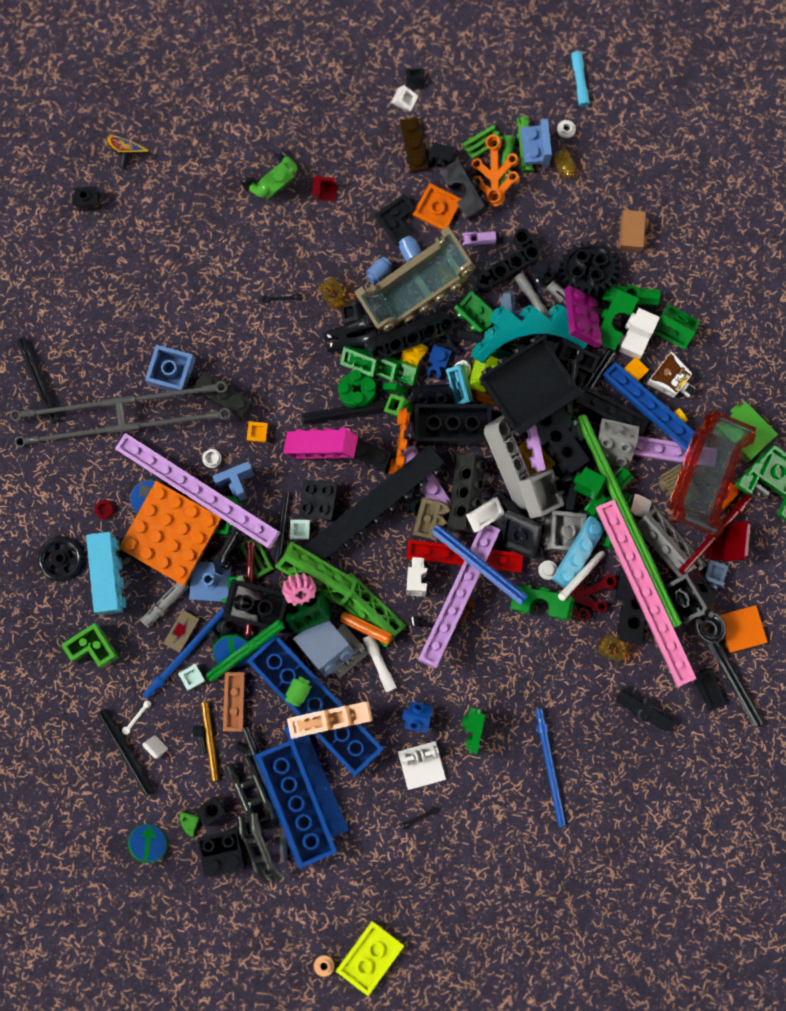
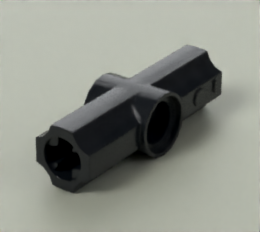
[615,687,675,732]

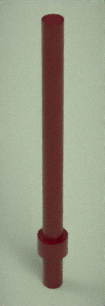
[679,494,753,575]

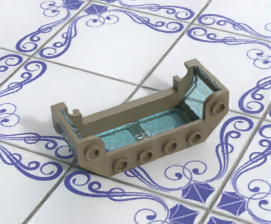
[354,226,476,332]

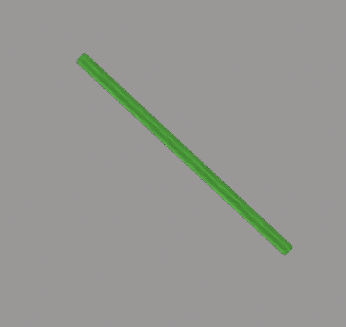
[576,414,682,628]

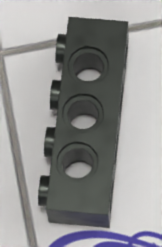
[447,454,487,534]

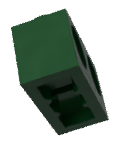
[286,591,330,634]

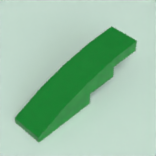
[340,346,420,386]

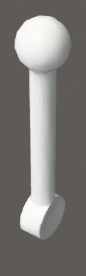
[122,700,151,735]

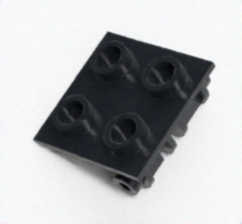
[298,480,338,522]

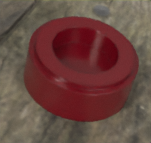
[94,500,114,520]

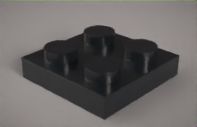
[499,511,542,559]

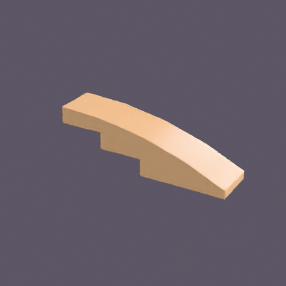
[287,701,373,738]

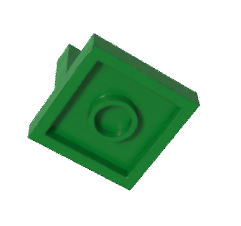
[653,304,701,350]

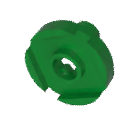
[338,370,376,408]

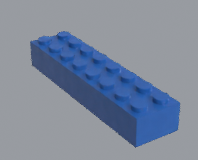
[247,635,384,777]

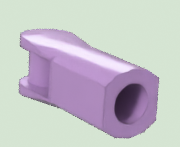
[462,231,496,247]

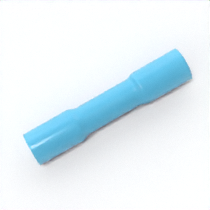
[571,51,590,107]

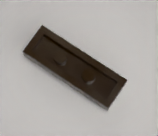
[400,117,429,174]

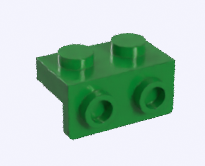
[454,290,494,333]

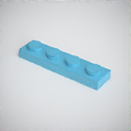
[552,516,605,589]

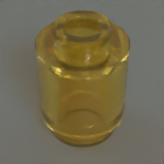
[553,149,577,179]

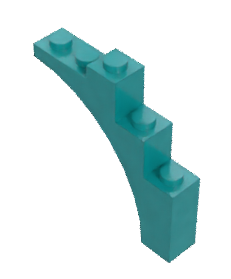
[471,304,588,363]

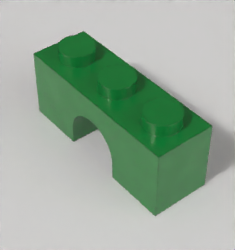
[600,288,639,351]
[510,584,575,622]

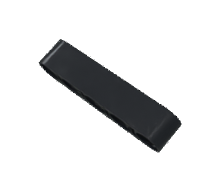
[364,311,455,360]

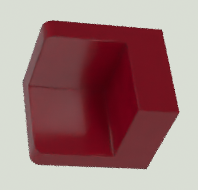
[312,176,337,202]

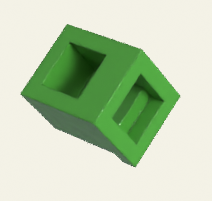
[384,394,414,418]

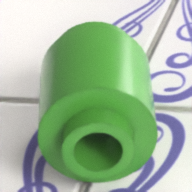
[285,676,311,707]

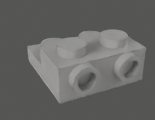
[541,510,586,552]

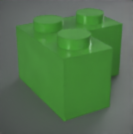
[61,623,119,668]

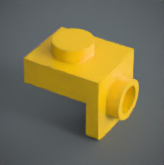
[400,344,429,366]

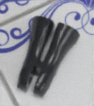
[323,313,376,352]

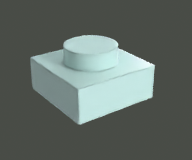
[290,520,310,540]
[178,664,205,691]

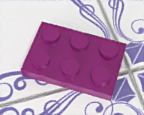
[564,285,602,348]

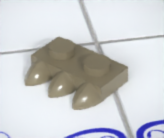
[413,497,450,539]

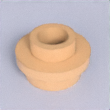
[314,955,334,977]

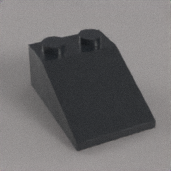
[222,579,287,630]

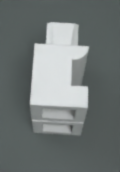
[406,557,428,597]

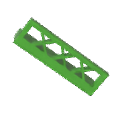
[276,542,357,607]
[334,573,407,647]

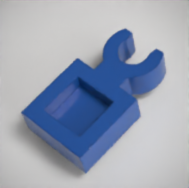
[427,345,452,380]

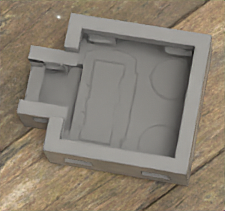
[518,469,564,518]

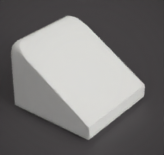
[391,86,418,112]
[630,494,652,518]
[142,735,168,759]

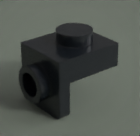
[562,485,586,512]

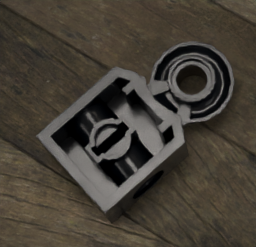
[665,567,726,643]

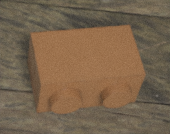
[618,210,648,253]

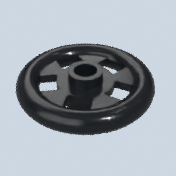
[38,536,84,582]

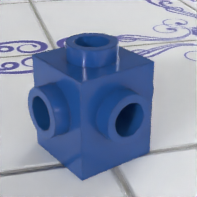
[402,701,433,733]

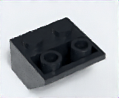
[197,829,246,878]

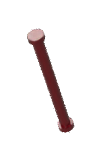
[244,542,256,636]

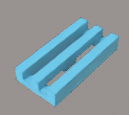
[446,364,473,404]

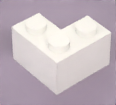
[618,308,660,360]

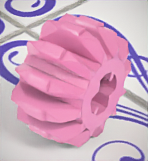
[282,573,316,606]

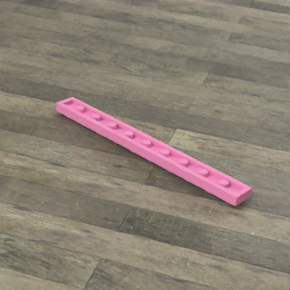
[596,500,696,687]

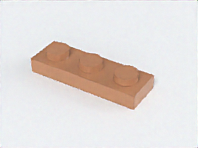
[223,672,245,732]

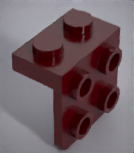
[704,520,751,562]

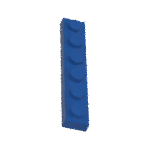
[602,362,700,452]
[284,726,349,838]

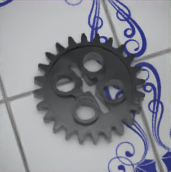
[559,241,620,297]

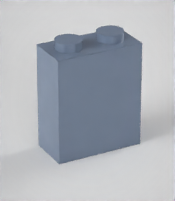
[293,620,355,677]

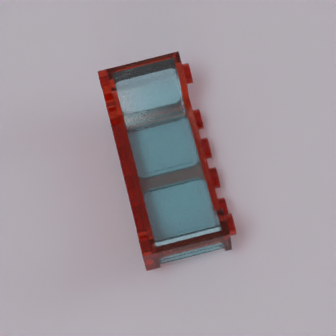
[669,410,756,538]

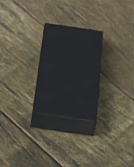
[694,668,727,711]

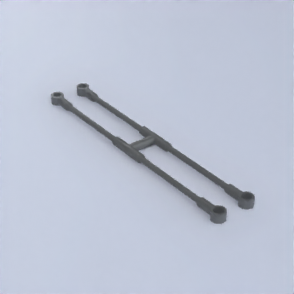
[10,381,232,447]

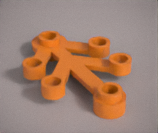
[471,135,520,207]
[389,408,410,474]

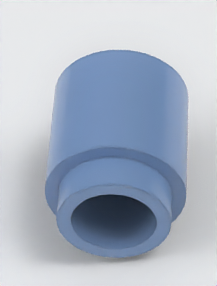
[399,236,422,263]
[366,257,393,284]

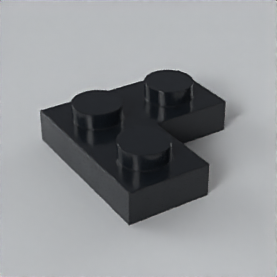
[374,194,415,246]

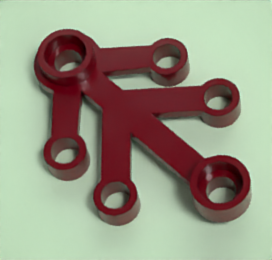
[548,566,618,621]

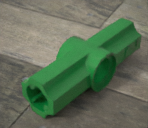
[602,285,660,307]
[583,467,633,519]

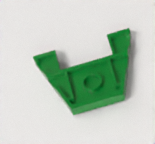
[734,445,786,521]

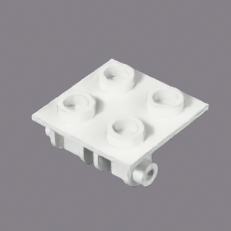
[398,741,446,790]

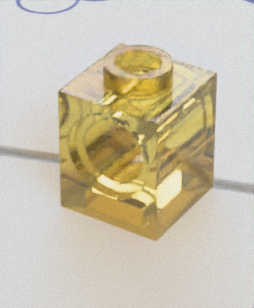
[318,277,346,309]
[596,634,628,663]

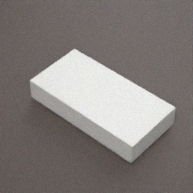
[466,497,505,532]

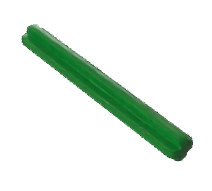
[206,620,285,682]

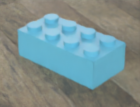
[86,532,126,616]

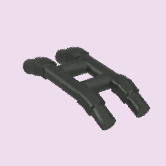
[225,755,278,824]
[237,813,284,883]

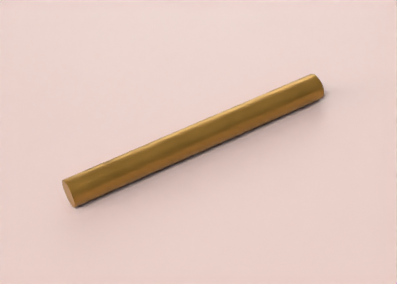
[201,702,220,782]

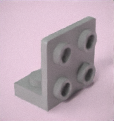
[592,418,639,469]

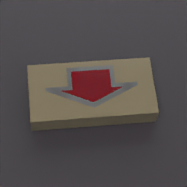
[163,610,200,653]

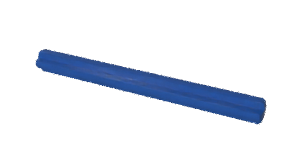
[432,525,527,605]

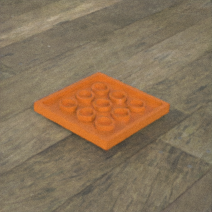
[119,481,222,586]

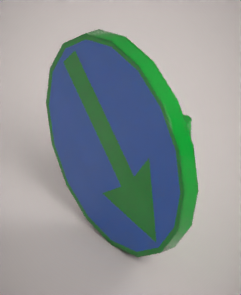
[213,634,251,669]
[128,824,167,863]

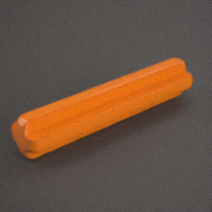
[340,612,393,644]

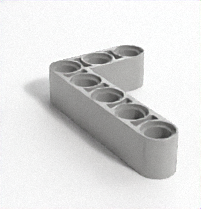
[484,415,530,511]

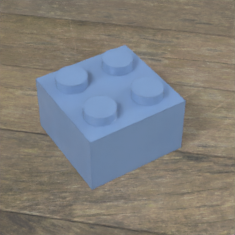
[145,345,195,395]

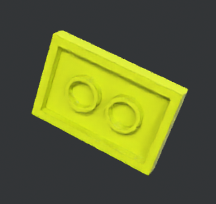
[336,921,404,996]

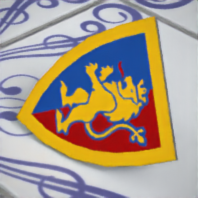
[107,135,149,169]

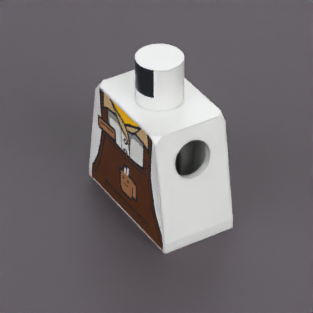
[647,352,696,398]

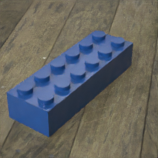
[254,740,337,868]

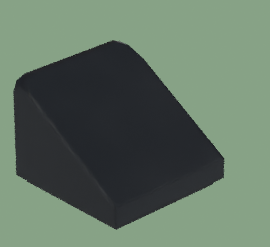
[406,68,425,90]
[340,301,364,324]

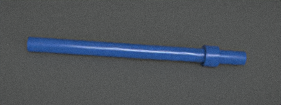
[142,608,224,699]
[535,708,566,827]

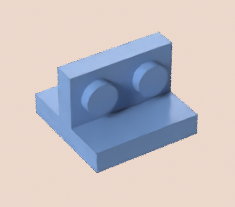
[520,119,552,169]
[212,461,254,501]

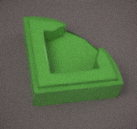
[180,811,200,837]

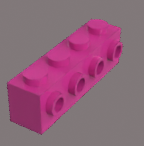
[283,427,358,459]

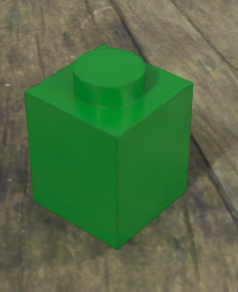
[573,467,606,500]

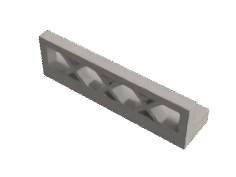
[636,507,707,577]

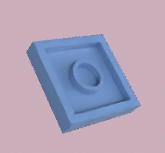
[189,561,231,602]

